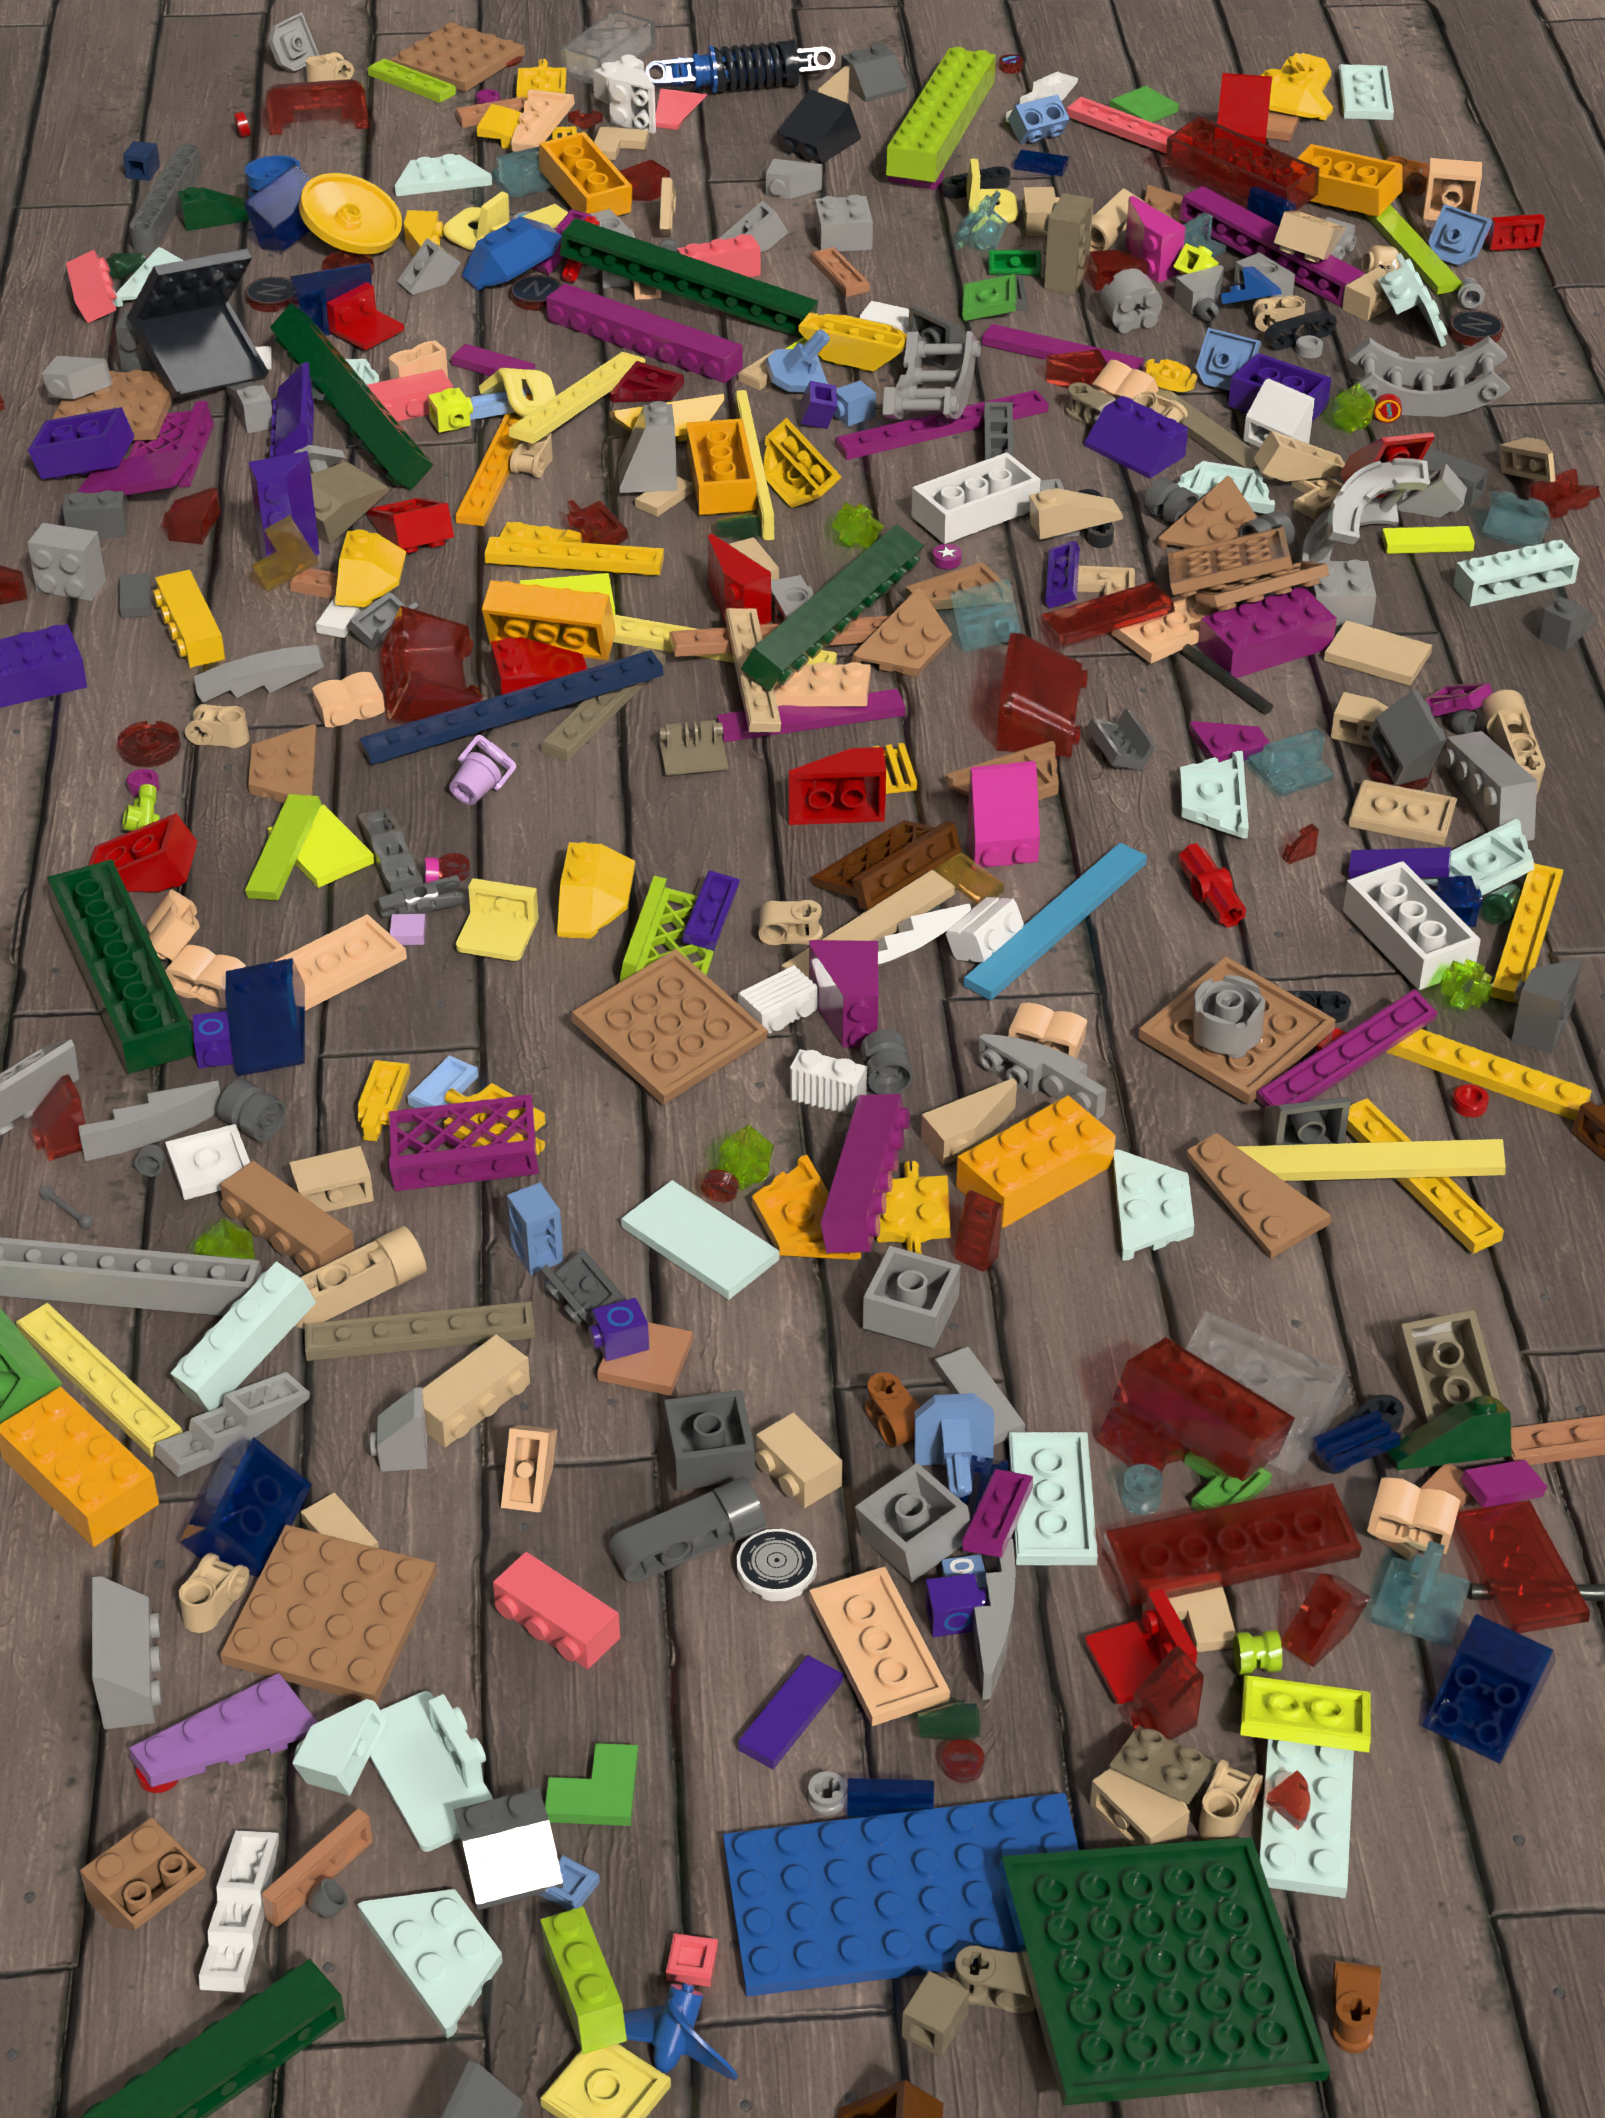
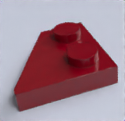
[610,361,685,403]

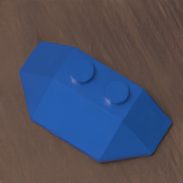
[462,216,562,291]

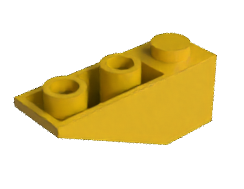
[404,210,444,257]

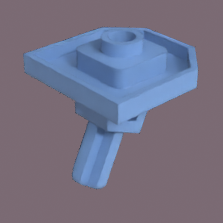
[1428,204,1493,267]
[1196,327,1261,392]
[765,329,830,392]
[914,1393,994,1498]

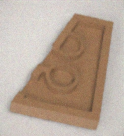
[906,562,1013,610]

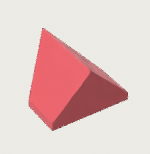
[656,89,707,130]

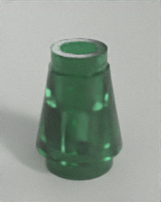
[106,252,146,280]
[717,512,761,540]
[1482,884,1521,924]
[918,1700,981,1742]

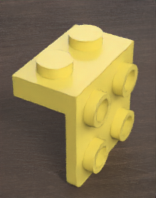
[456,878,539,961]

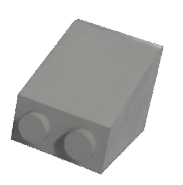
[618,401,677,493]

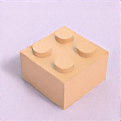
[1423,158,1482,220]

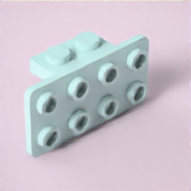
[1378,253,1448,347]
[369,1691,493,1852]

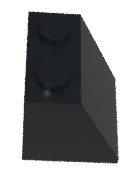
[777,89,861,164]

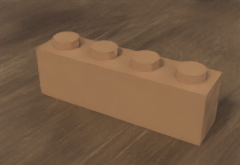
[220,1161,355,1272]

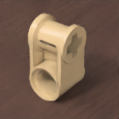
[306,52,354,88]
[1252,295,1305,332]
[1133,391,1188,423]
[510,433,553,478]
[185,704,250,748]
[758,900,823,945]
[179,1553,249,1633]
[1198,1759,1263,1841]

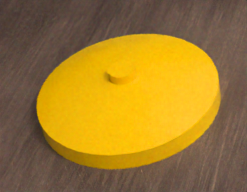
[299,173,402,254]

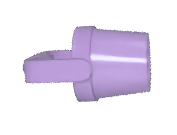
[450,735,516,805]

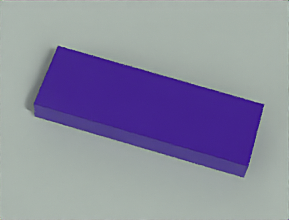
[1045,541,1080,609]
[1348,847,1452,879]
[682,870,740,951]
[738,1655,843,1770]

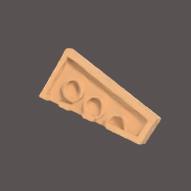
[511,89,575,155]

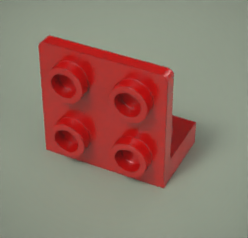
[1485,214,1545,252]
[326,282,404,350]
[1085,1588,1198,1705]

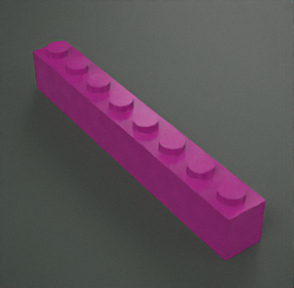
[1179,186,1365,307]
[546,283,743,383]

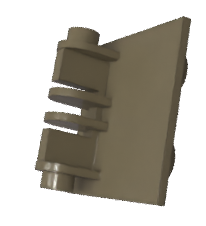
[658,720,729,775]
[1109,1725,1216,1804]

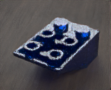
[291,263,372,336]
[1422,1614,1556,1765]

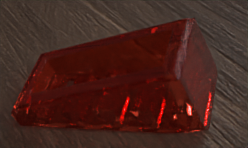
[955,1190,1002,1272]

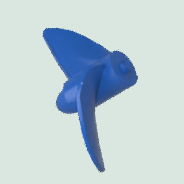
[623,1982,738,2081]

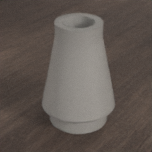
[1458,277,1485,309]

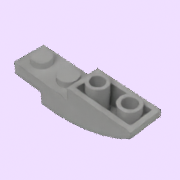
[978,1034,1107,1120]

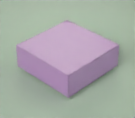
[390,914,426,945]

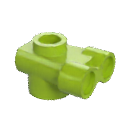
[122,784,160,831]

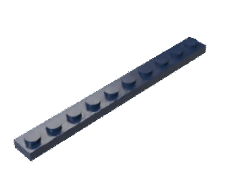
[359,650,664,764]

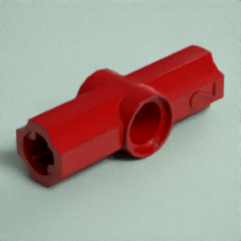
[1178,843,1246,928]

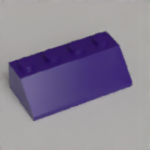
[270,362,314,458]
[248,451,320,581]

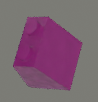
[809,940,879,1048]

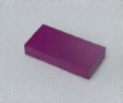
[1460,1460,1548,1508]

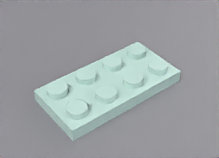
[1259,1739,1354,1898]

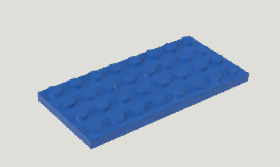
[723,1793,1079,1997]

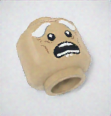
[1361,245,1400,274]

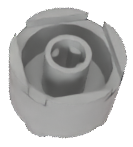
[1100,269,1162,333]
[1193,975,1265,1058]

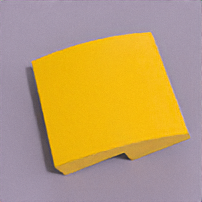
[476,104,521,149]

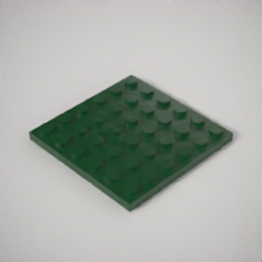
[998,1837,1331,2106]

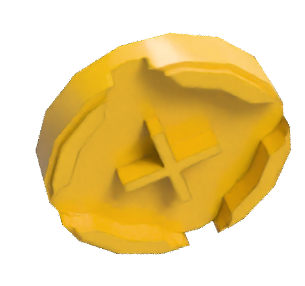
[1143,359,1197,392]

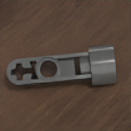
[609,1477,766,1583]

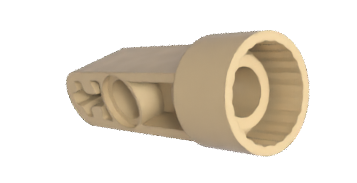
[1090,188,1146,257]
[1481,690,1545,793]
[295,1226,427,1329]

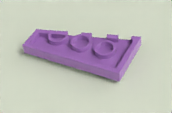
[129,1673,318,1787]

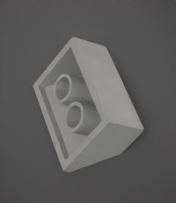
[0,1039,79,1136]
[92,1576,163,1729]

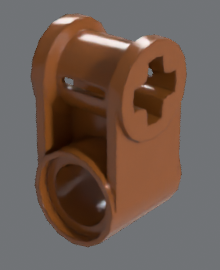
[1386,156,1429,194]
[865,1372,921,1448]
[1332,1960,1381,2053]

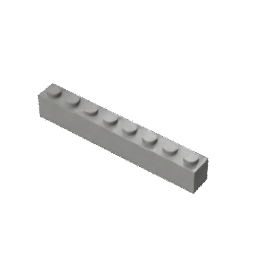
[0,1237,262,1316]

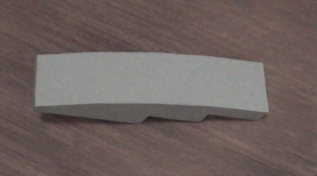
[194,645,324,703]
[78,1081,221,1161]
[154,1372,310,1477]
[973,1539,1016,1700]

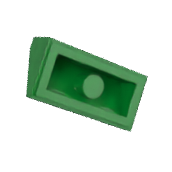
[988,250,1042,276]

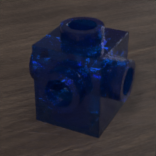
[1433,876,1482,927]

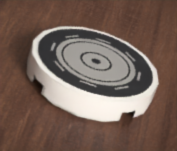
[737,1529,817,1601]

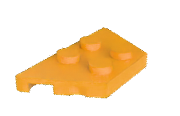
[752,1155,861,1260]

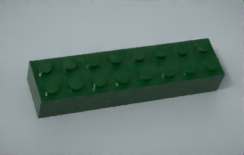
[47,859,195,1074]

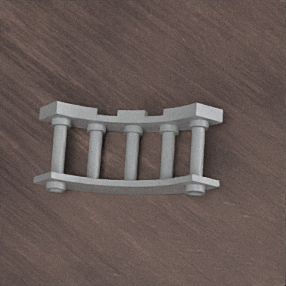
[882,331,981,419]
[1349,336,1511,417]
[1300,458,1430,562]

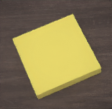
[540,2044,671,2118]

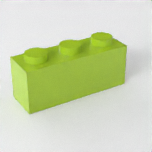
[540,1906,627,2055]

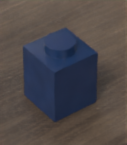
[123,141,160,181]

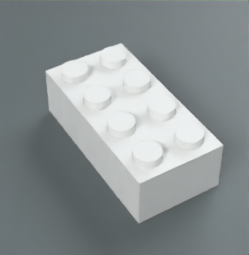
[911,452,1041,544]
[1343,861,1481,990]

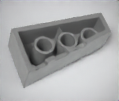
[1443,731,1537,841]

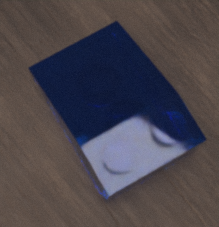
[225,958,305,1076]

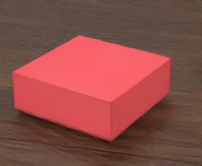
[666,1933,718,1987]

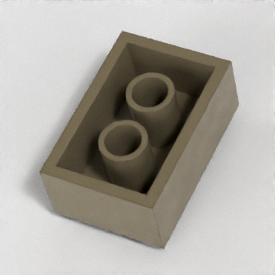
[1041,193,1094,294]

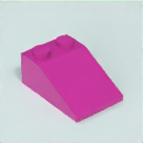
[1125,195,1186,283]
[967,761,1040,869]

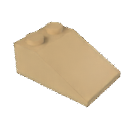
[1274,211,1346,263]

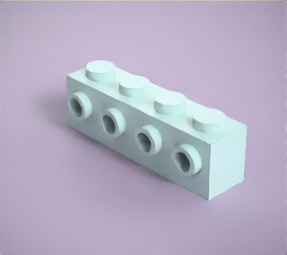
[1453,540,1580,607]
[170,1261,316,1412]

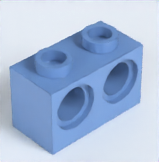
[1008,94,1070,144]
[507,1182,564,1275]

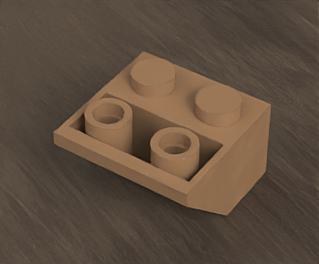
[80,1817,207,1930]

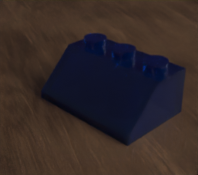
[244,165,312,251]
[179,1437,312,1577]

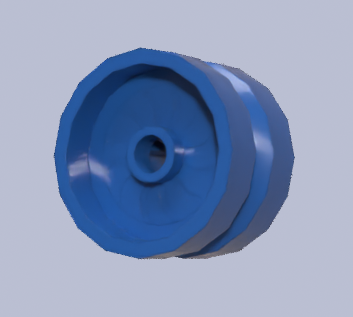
[244,155,304,213]

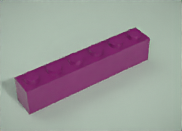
[821,1094,910,1253]

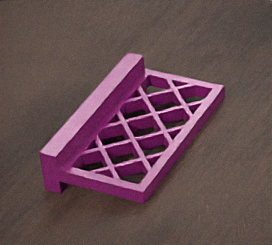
[128,400,214,488]
[389,1094,539,1191]

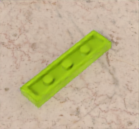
[367,58,456,103]
[245,794,321,901]

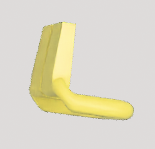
[966,159,1019,225]
[443,191,510,251]
[479,368,556,417]

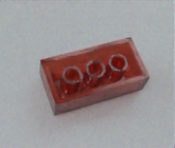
[1112,1337,1295,1482]

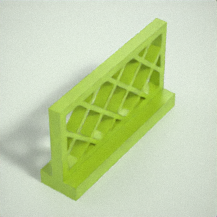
[619,875,717,983]

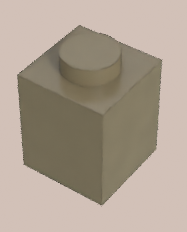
[902,1971,969,2058]

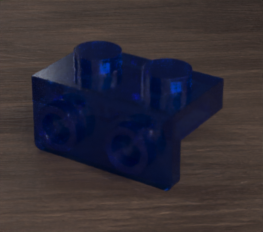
[1247,186,1296,227]

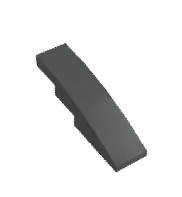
[984,402,1014,461]
[357,808,423,894]

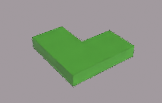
[1184,1433,1272,1528]
[545,1743,638,1826]

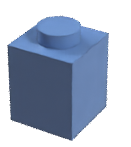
[834,380,876,426]

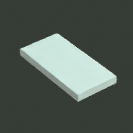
[1338,64,1394,120]
[621,1180,779,1300]
[1009,1432,1098,1565]

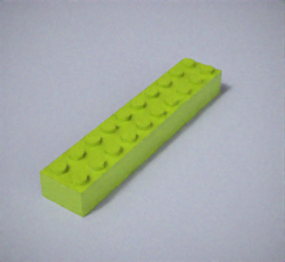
[886,47,996,182]

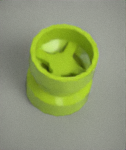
[1233,1630,1283,1675]

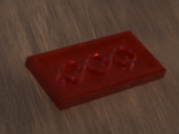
[1041,581,1175,646]
[1454,1500,1590,1635]

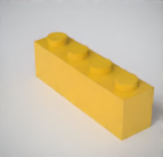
[152,569,225,668]

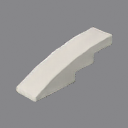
[1005,72,1078,123]
[877,904,971,967]
[199,1830,279,1992]

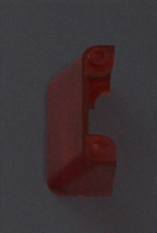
[266,79,369,135]
[379,606,483,723]
[997,632,1088,757]

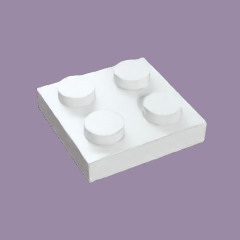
[165,1124,250,1200]

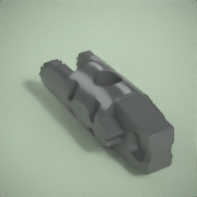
[378,876,466,918]

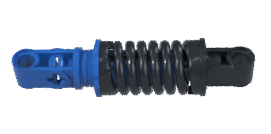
[645,39,835,94]

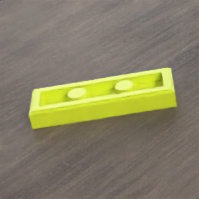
[1381,526,1475,554]

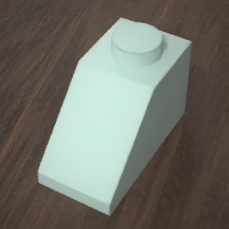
[292,1699,387,1796]

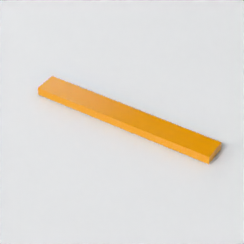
[456,393,533,526]

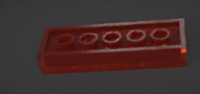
[1101,1483,1362,1607]

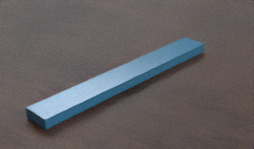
[964,843,1147,1000]

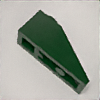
[177,187,262,231]
[1385,1396,1512,1471]

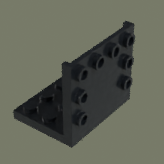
[127,249,269,398]

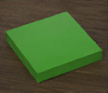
[1110,86,1179,123]
[962,274,1017,321]

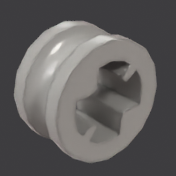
[808,1771,847,1816]

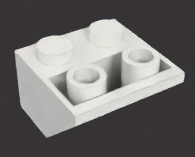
[608,66,656,134]
[1243,378,1315,448]

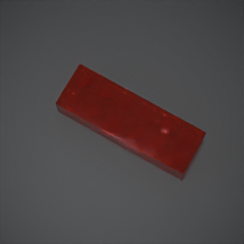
[1167,116,1319,216]

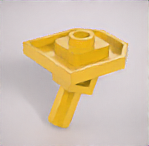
[1281,53,1332,92]

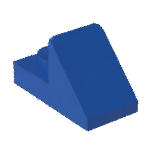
[1221,266,1282,304]

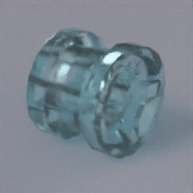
[1122,1464,1163,1515]

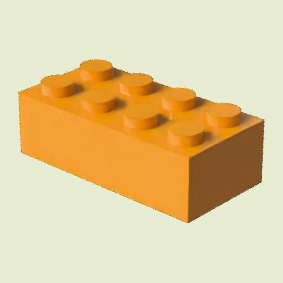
[539,131,632,216]
[1287,144,1402,217]
[686,418,757,515]
[482,580,616,661]
[956,1095,1116,1229]
[0,1386,159,1548]

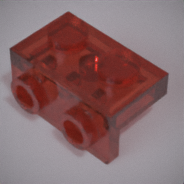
[1530,468,1601,518]
[566,500,629,545]
[1096,1402,1194,1483]

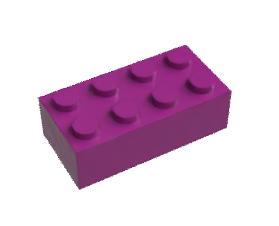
[1198,587,1337,678]

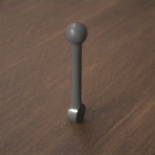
[39,1185,93,1229]

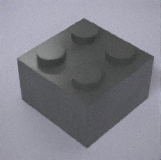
[664,1390,755,1490]

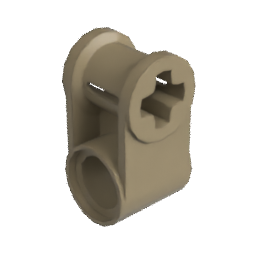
[1066,382,1116,428]
[953,1946,1036,2014]

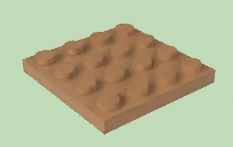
[390,23,525,92]
[53,370,174,440]
[1167,527,1293,597]
[571,949,768,1105]
[1139,956,1336,1105]
[220,1525,438,1705]

